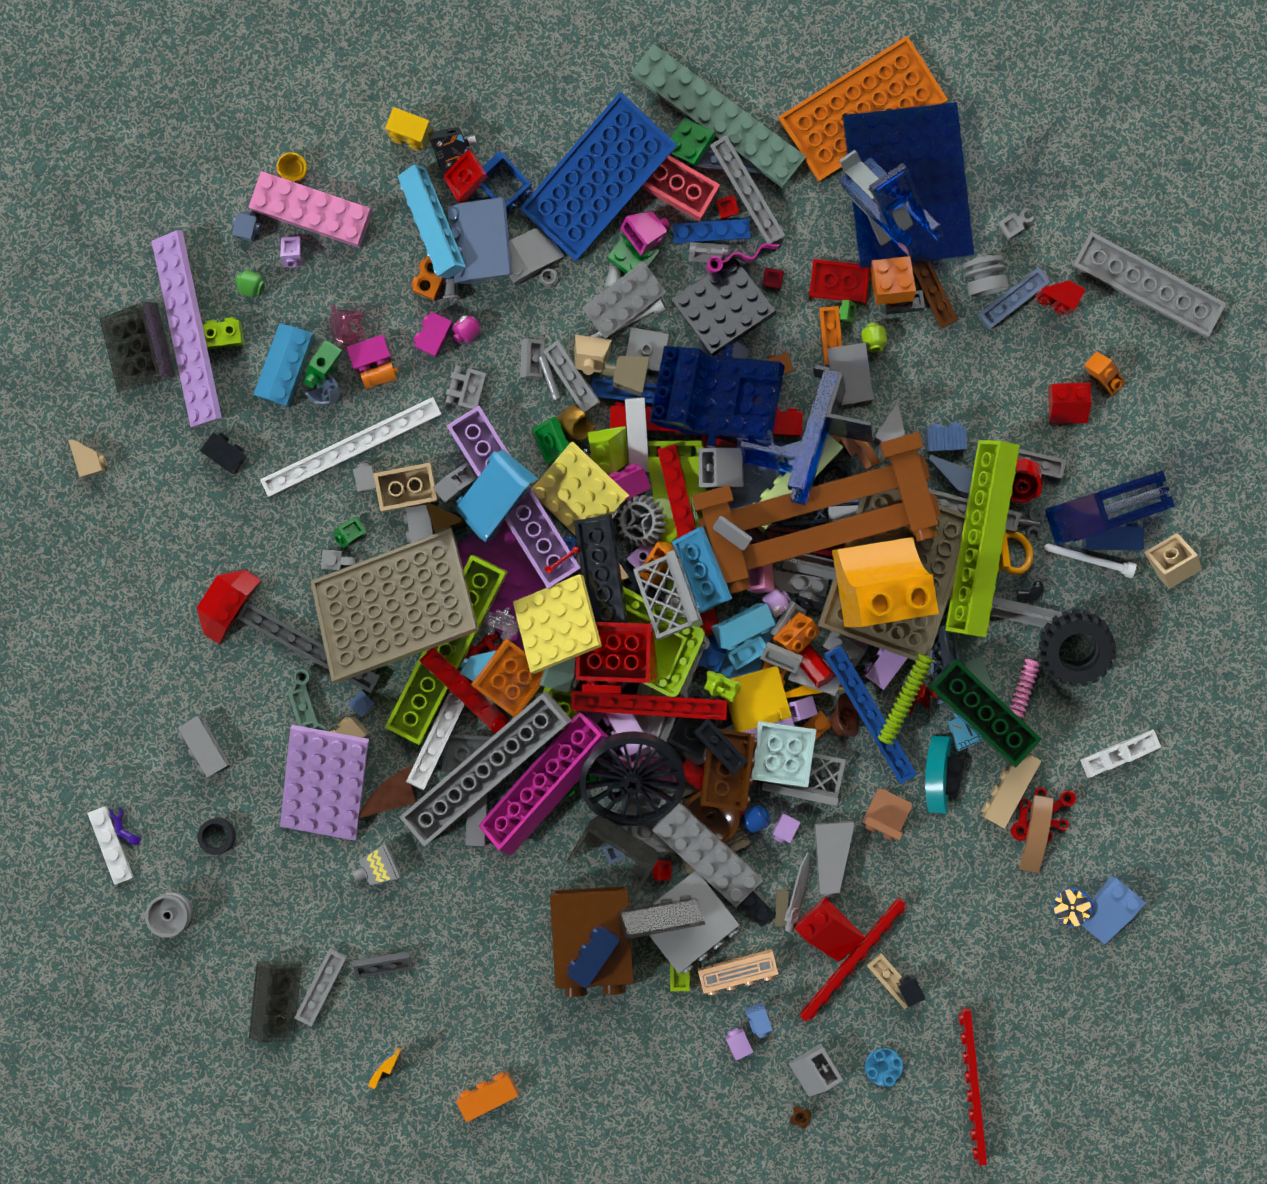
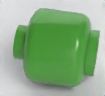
[235,270,265,298]

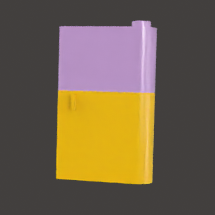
[727,666,794,753]

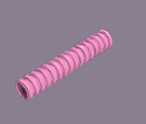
[1009,659,1042,719]

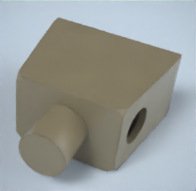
[603,356,649,397]

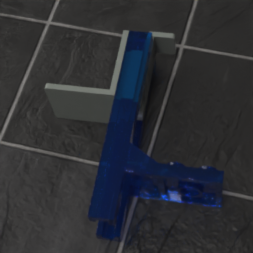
[839,150,943,258]

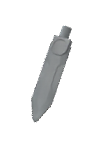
[784,852,810,932]

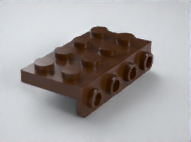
[700,729,757,811]

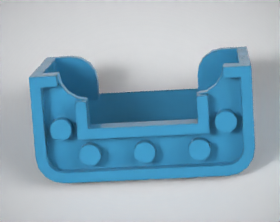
[454,449,539,542]

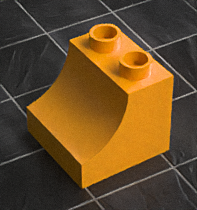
[832,537,939,627]

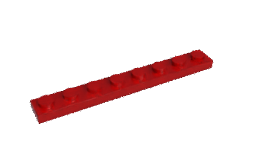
[571,691,727,720]
[799,897,906,1022]
[958,1007,987,1166]

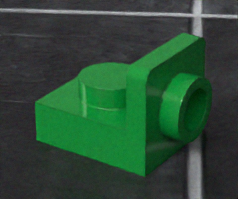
[334,516,367,548]

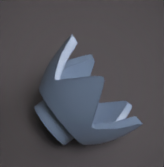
[305,373,340,406]

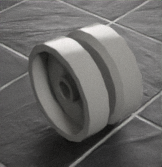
[145,892,193,937]

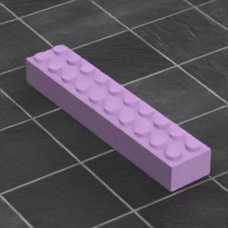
[447,406,581,589]

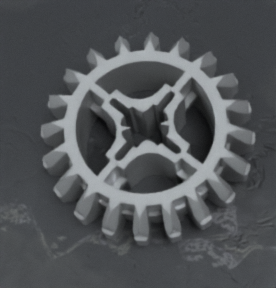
[617,495,667,547]

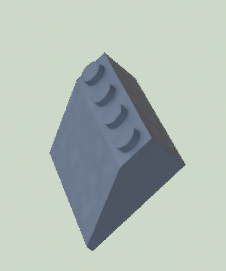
[448,197,512,284]

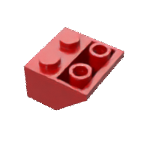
[1034,280,1086,316]

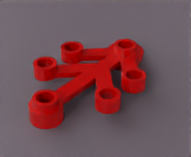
[1010,787,1076,842]

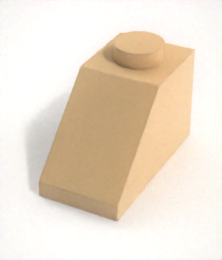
[68,439,107,478]

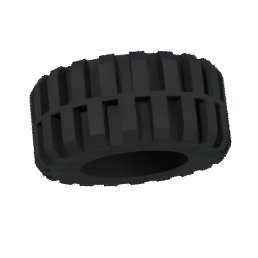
[1039,609,1116,687]

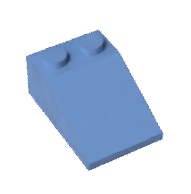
[1082,876,1146,944]

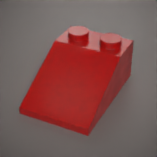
[794,897,866,962]

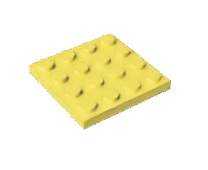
[532,441,629,536]
[513,574,602,674]

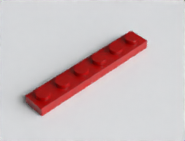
[419,648,510,734]

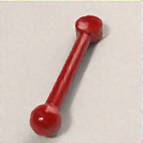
[545,546,580,574]

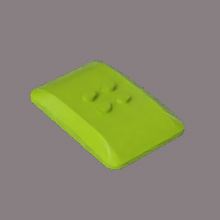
[623,587,705,697]

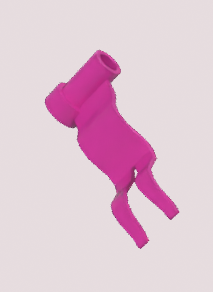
[706,243,779,273]

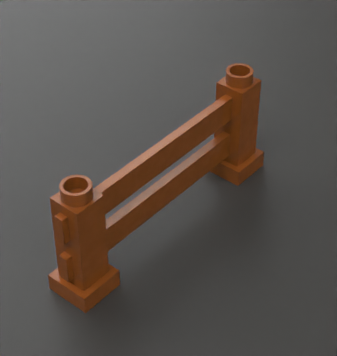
[692,432,941,594]

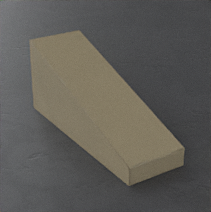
[775,890,788,927]

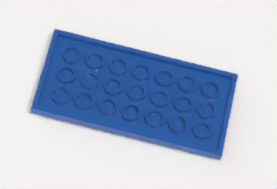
[520,92,678,261]

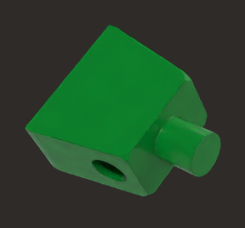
[304,340,342,388]

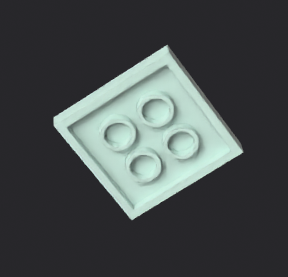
[750,721,816,787]

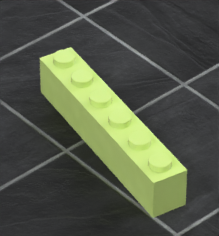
[753,432,843,533]

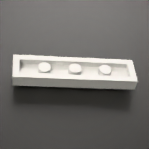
[88,806,134,885]

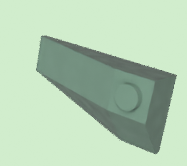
[539,657,582,693]

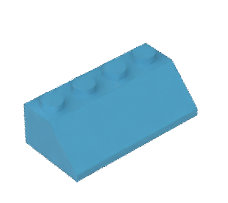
[253,323,316,408]

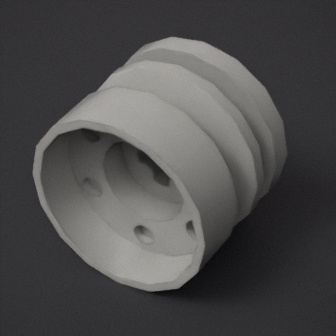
[963,255,1009,297]

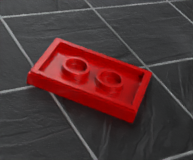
[809,259,870,304]

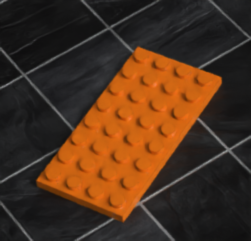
[778,36,948,183]

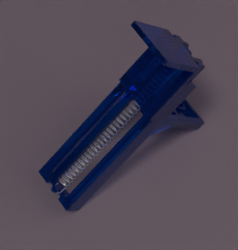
[1044,471,1175,545]

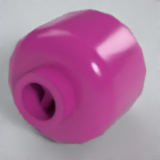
[452,315,481,344]

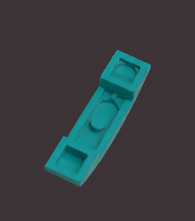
[925,736,951,814]

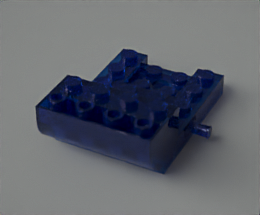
[650,345,785,447]

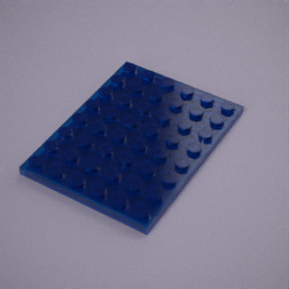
[842,102,974,269]

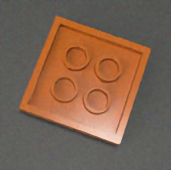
[471,638,544,717]

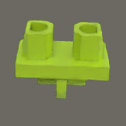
[704,671,741,702]

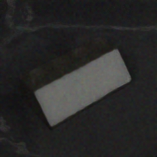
[618,895,705,939]
[249,960,302,1043]

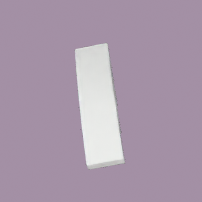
[625,398,649,472]
[1080,729,1161,778]

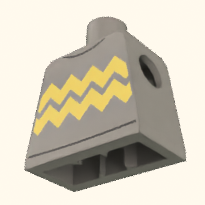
[353,842,402,885]

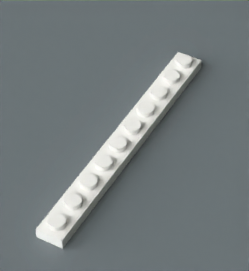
[260,397,442,497]

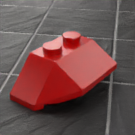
[196,570,261,644]

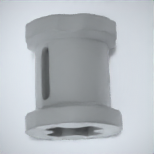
[443,279,460,301]

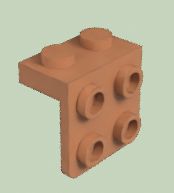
[862,788,912,841]

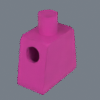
[620,211,669,256]

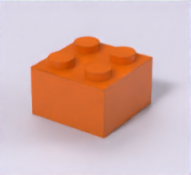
[871,256,916,305]

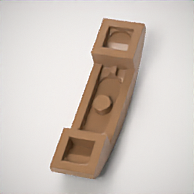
[1019,795,1053,873]

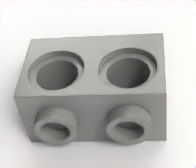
[433,462,478,502]

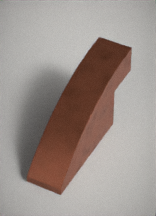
[359,764,417,818]

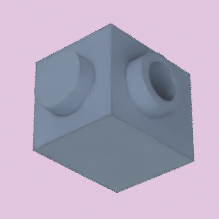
[232,211,261,242]

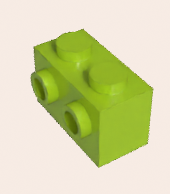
[202,317,245,350]

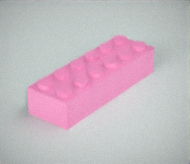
[249,171,373,248]

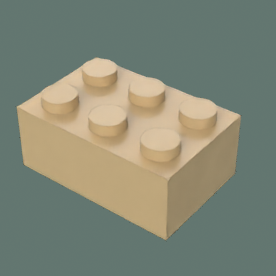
[373,463,439,513]

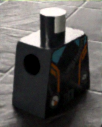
[428,127,477,172]

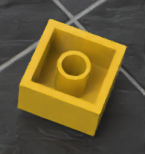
[385,107,433,151]

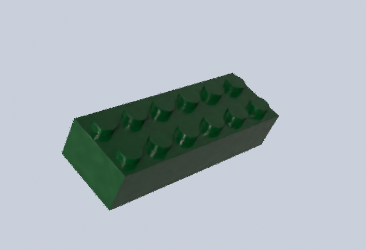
[927,659,1042,768]

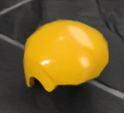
[277,152,308,182]

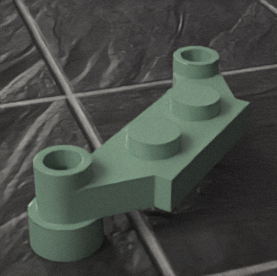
[288,669,328,731]

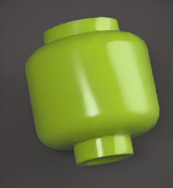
[861,323,887,353]

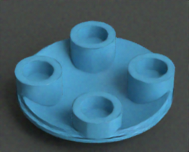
[865,1048,903,1086]

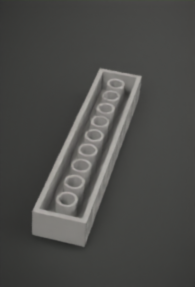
[400,691,572,846]

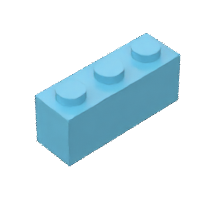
[711,603,775,650]

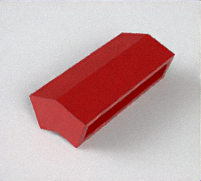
[798,643,836,689]

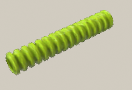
[878,653,934,745]

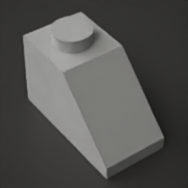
[874,405,905,443]

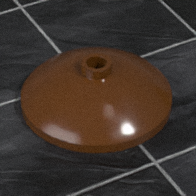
[684,791,740,843]

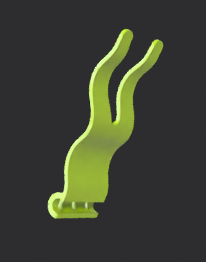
[648,441,713,599]

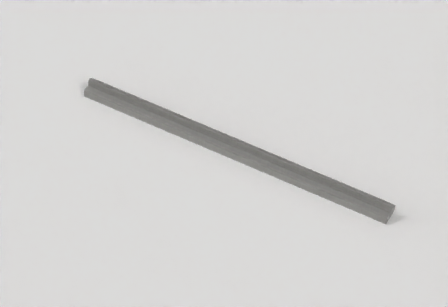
[782,554,1082,636]

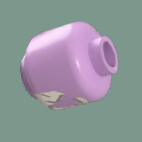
[762,589,791,617]

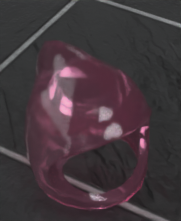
[330,303,365,343]

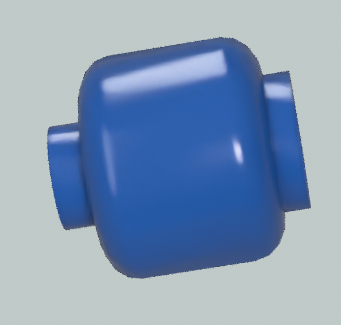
[741,805,771,833]

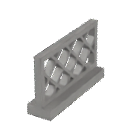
[633,550,703,640]
[760,753,846,806]

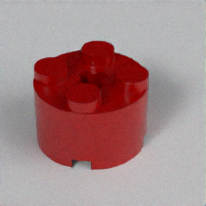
[1010,459,1042,504]

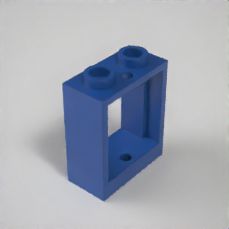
[479,151,532,212]

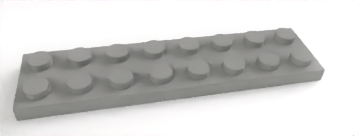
[1072,232,1227,338]

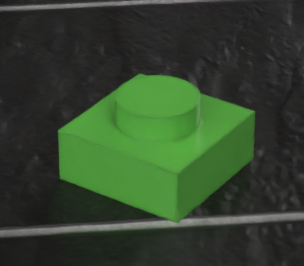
[839,300,857,323]

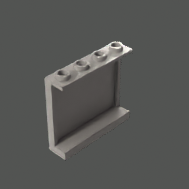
[636,870,740,974]

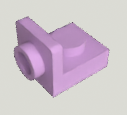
[280,236,303,268]

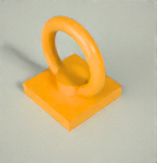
[999,531,1033,575]

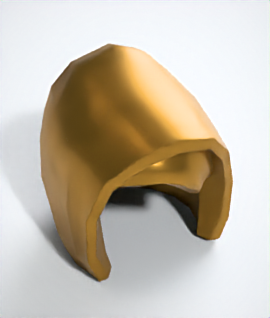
[557,404,597,440]

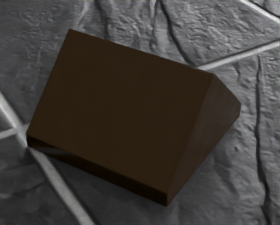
[426,502,468,533]

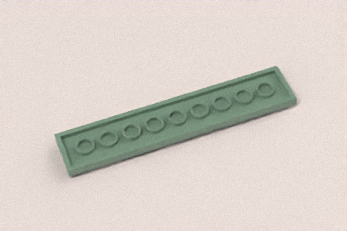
[630,44,806,188]

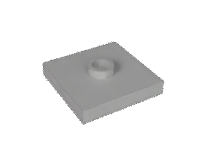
[626,327,669,372]

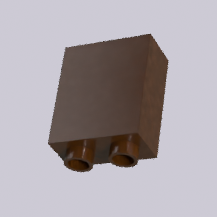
[550,886,633,997]

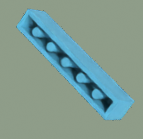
[398,164,466,279]

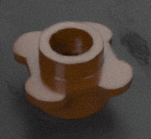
[790,1106,812,1128]

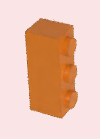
[456,1072,519,1122]

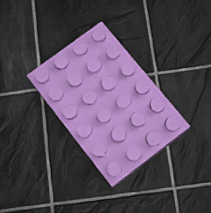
[280,725,369,841]

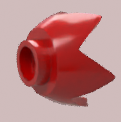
[908,684,937,715]

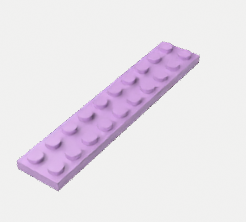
[152,230,222,427]

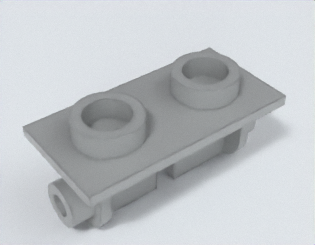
[688,242,728,263]

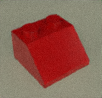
[1048,383,1091,424]

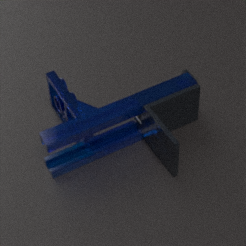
[740,365,874,506]

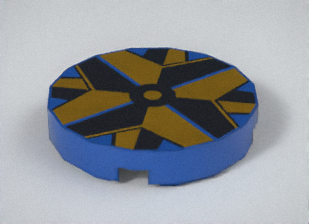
[1053,887,1093,927]

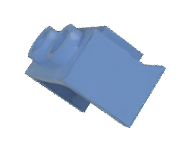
[745,1002,773,1038]

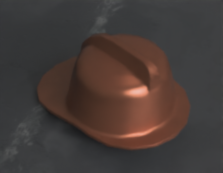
[830,693,859,737]

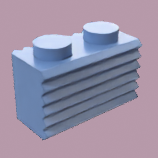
[925,423,967,453]

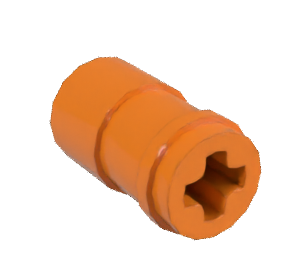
[360,362,399,389]

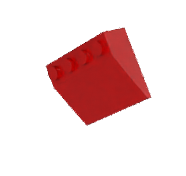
[576,622,657,683]

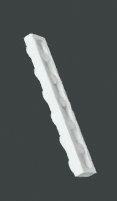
[406,690,464,790]

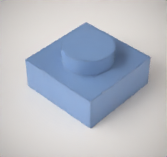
[348,690,376,717]

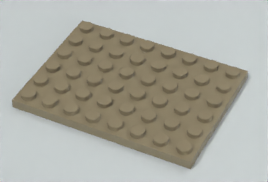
[818,489,965,661]
[310,528,478,684]

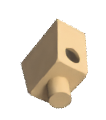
[574,335,612,375]

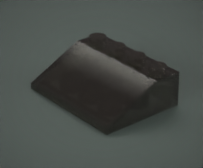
[99,302,175,392]

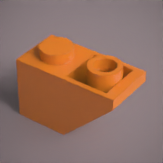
[1084,352,1126,396]

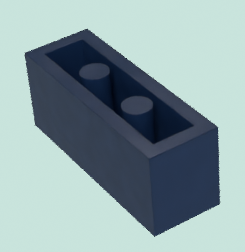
[1082,523,1144,551]
[567,925,620,989]

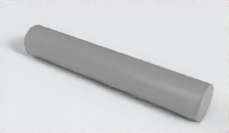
[538,355,561,400]

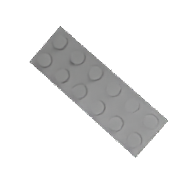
[652,802,763,907]

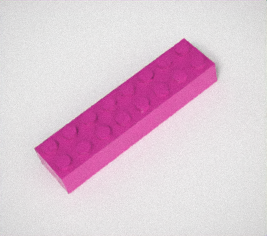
[478,711,608,856]

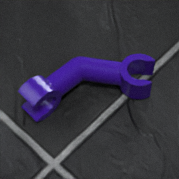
[110,808,142,845]

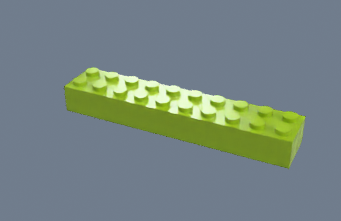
[945,440,1020,637]
[385,555,508,745]

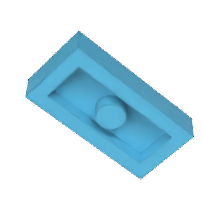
[727,634,766,670]

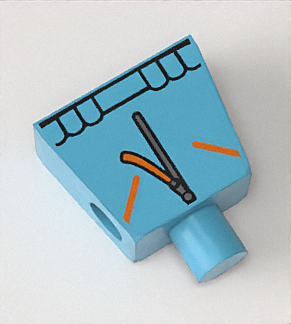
[948,712,983,751]

